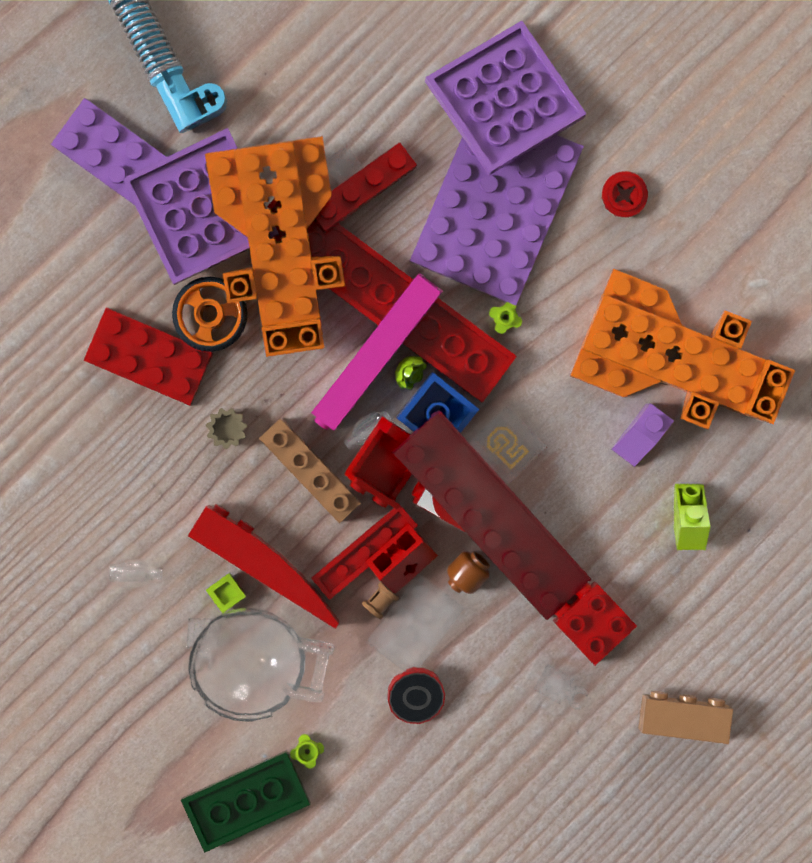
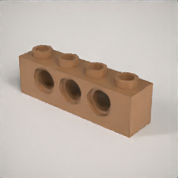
[259,419,361,524]

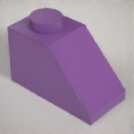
[611,403,674,467]

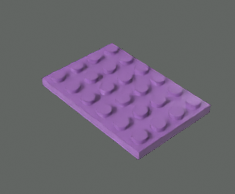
[410,135,584,305]

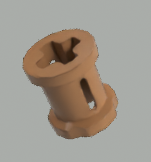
[362,581,400,620]

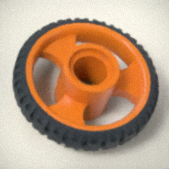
[172,277,248,352]

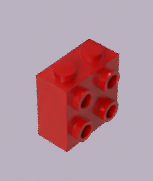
[553,581,637,666]

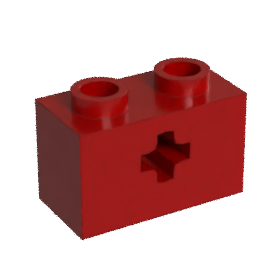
[366,523,438,594]

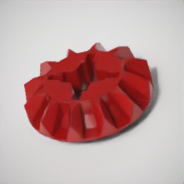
[601,171,648,218]

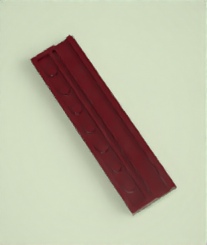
[392,410,592,620]

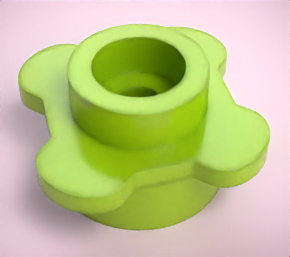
[489,302,522,334]
[290,734,324,769]

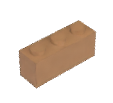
[638,691,733,744]

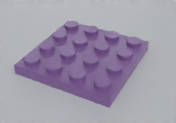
[425,21,586,176]
[122,128,279,285]

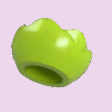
[395,356,427,390]

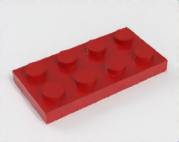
[83,308,213,406]

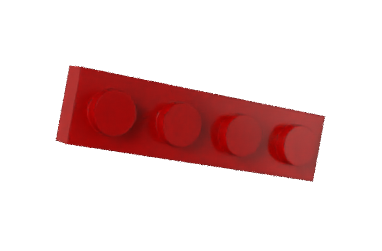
[314,142,417,234]
[311,503,418,600]

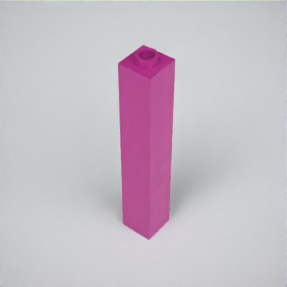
[311,273,443,431]

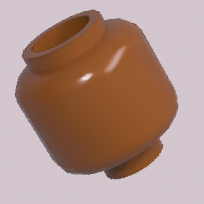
[447,551,490,594]

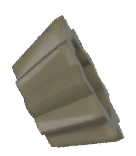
[206,408,248,449]

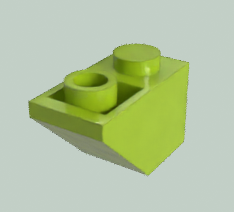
[674,484,710,550]

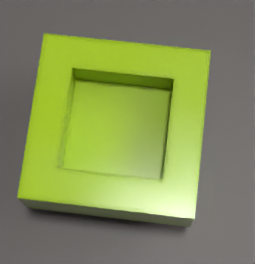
[206,572,247,613]

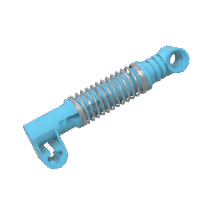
[108,0,227,133]

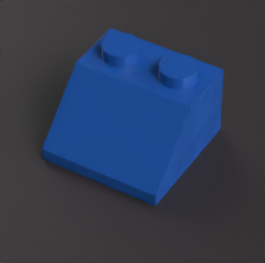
[396,372,479,433]

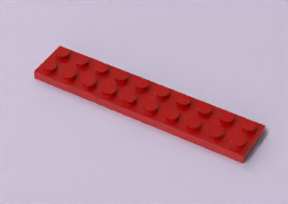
[267,198,517,403]

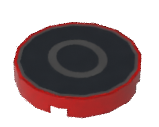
[387,667,445,724]

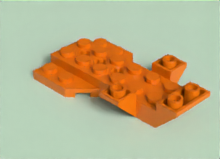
[205,136,345,357]
[570,269,795,430]

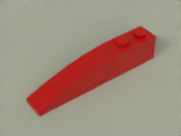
[188,504,340,629]

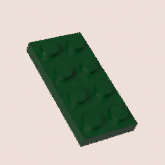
[181,750,311,853]

